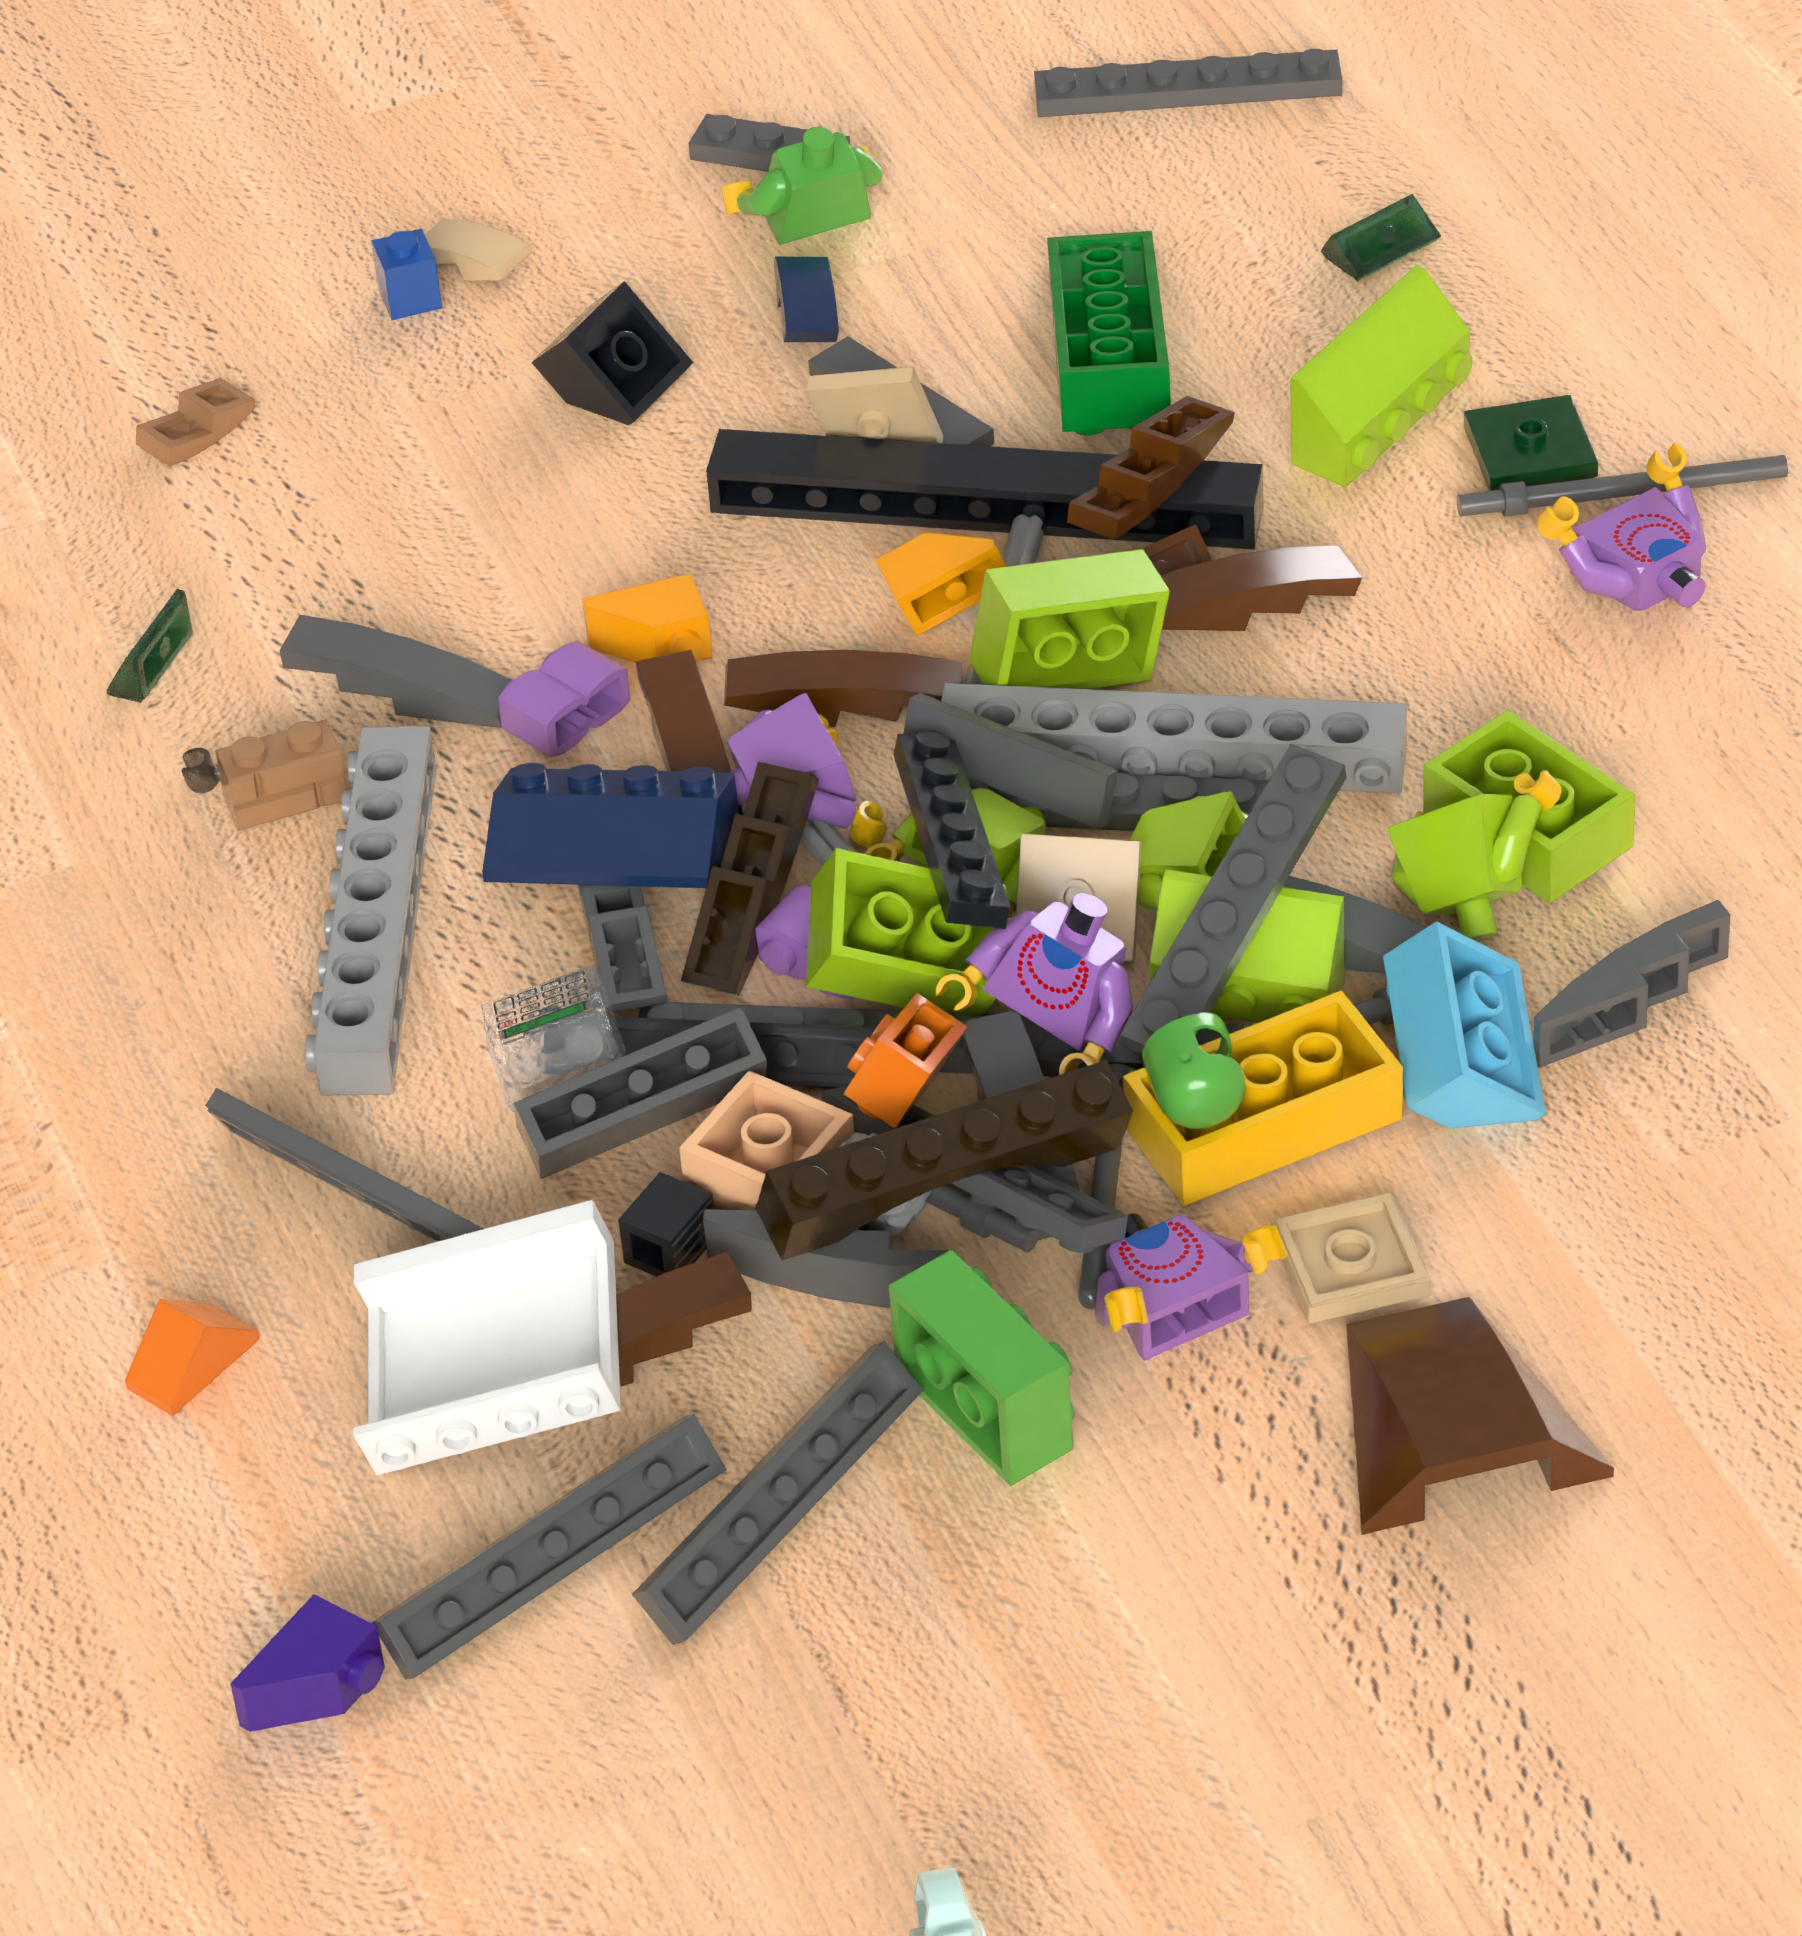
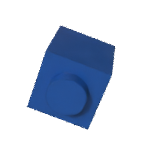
[371,228,442,320]

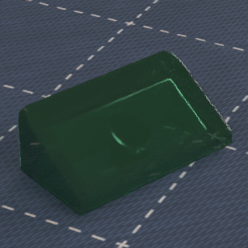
[1321,194,1441,281]
[106,589,193,703]

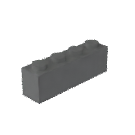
[514,1007,767,1179]

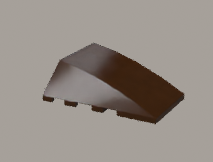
[1347,1297,1614,1535]

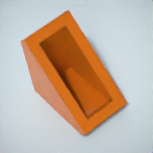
[125,1299,259,1416]

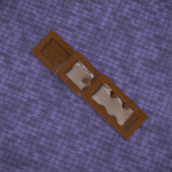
[1067,396,1235,540]
[1161,545,1362,631]
[636,650,743,815]
[724,650,963,727]
[616,1252,752,1387]

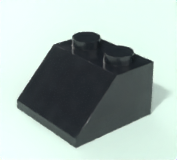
[531,281,694,425]

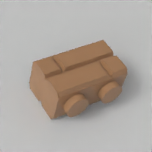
[215,719,348,831]

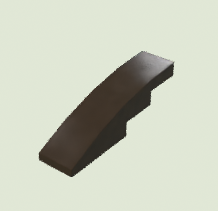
[681,762,819,996]

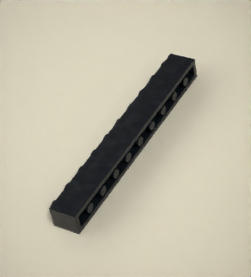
[706,429,1264,550]

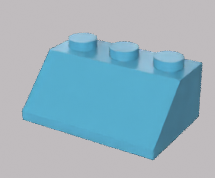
[1383,921,1546,1129]

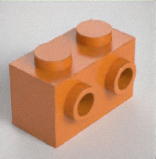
[844,993,968,1129]

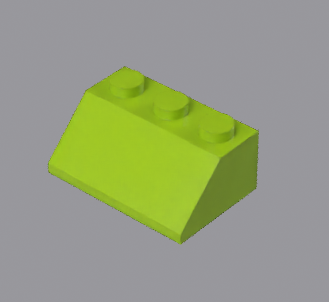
[1150,869,1345,1023]

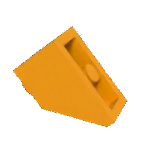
[875,533,1007,636]
[582,573,713,663]

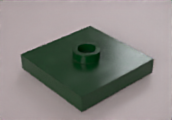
[1464,395,1598,491]

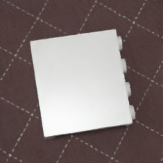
[353,1200,621,1475]

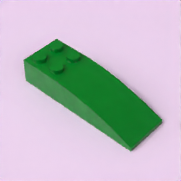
[1047,231,1171,436]

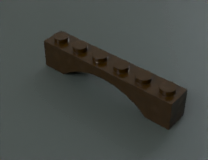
[756,1060,1133,1261]

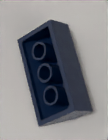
[482,763,739,888]

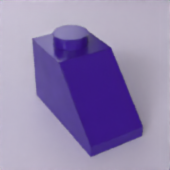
[230,1594,385,1732]

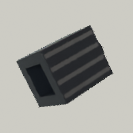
[618,1172,714,1277]

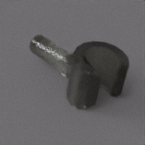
[181,748,221,794]

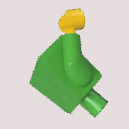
[721,126,883,245]

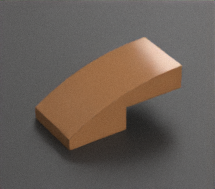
[136,378,255,466]

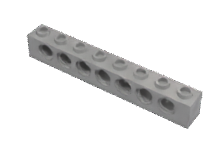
[941,683,1407,793]
[305,726,437,1096]

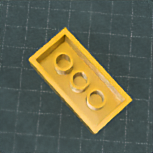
[1123,990,1403,1207]

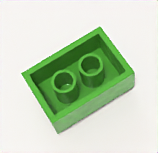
[889,1249,1075,1486]

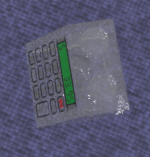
[481,964,627,1114]

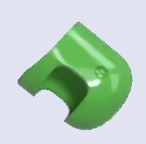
[1142,1013,1246,1129]

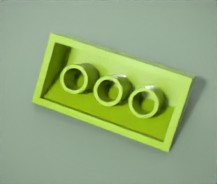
[1290,265,1473,488]

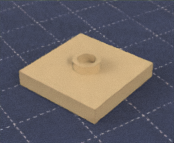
[806,366,944,443]
[1016,834,1143,961]
[1271,1192,1431,1324]

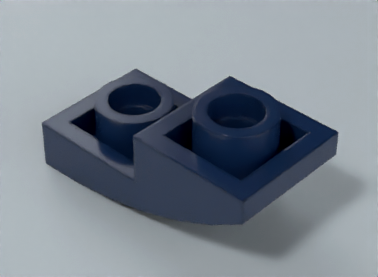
[774,256,839,342]

